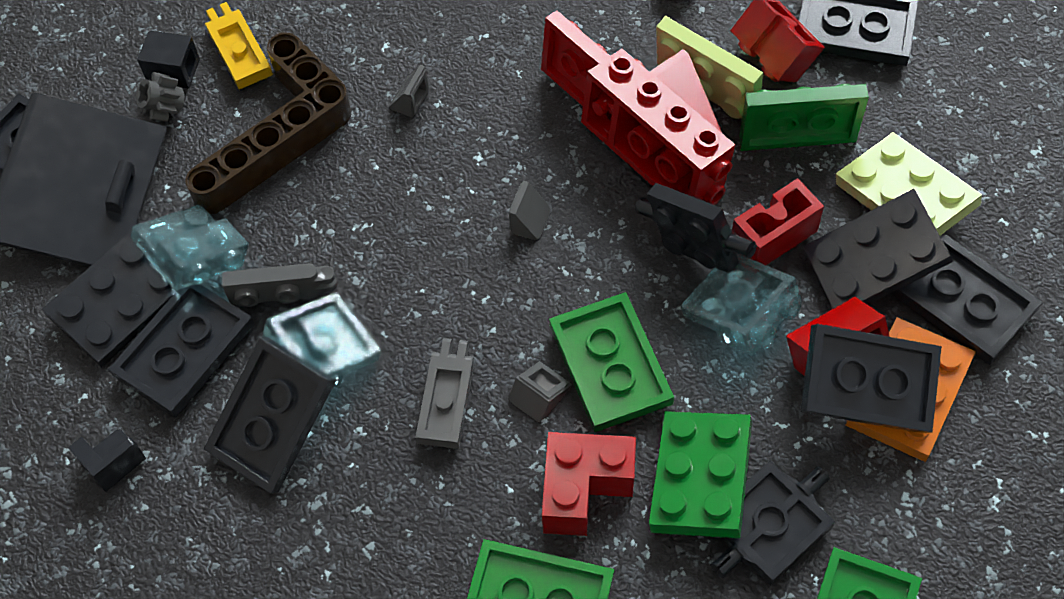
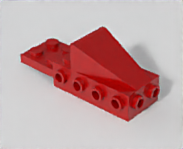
[541,10,735,205]

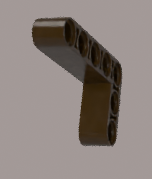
[185,32,352,215]

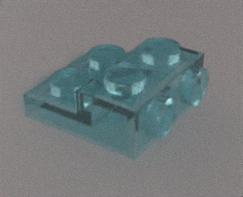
[130,205,249,290]
[680,253,802,357]
[262,292,381,389]

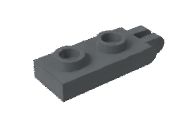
[222,263,338,307]
[415,338,474,449]

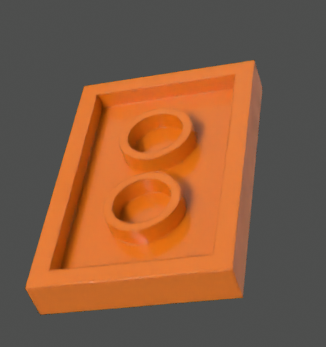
[845,317,976,462]

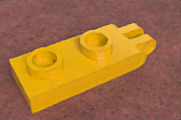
[205,2,273,89]

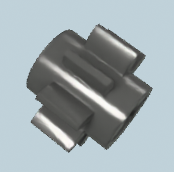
[136,72,184,122]

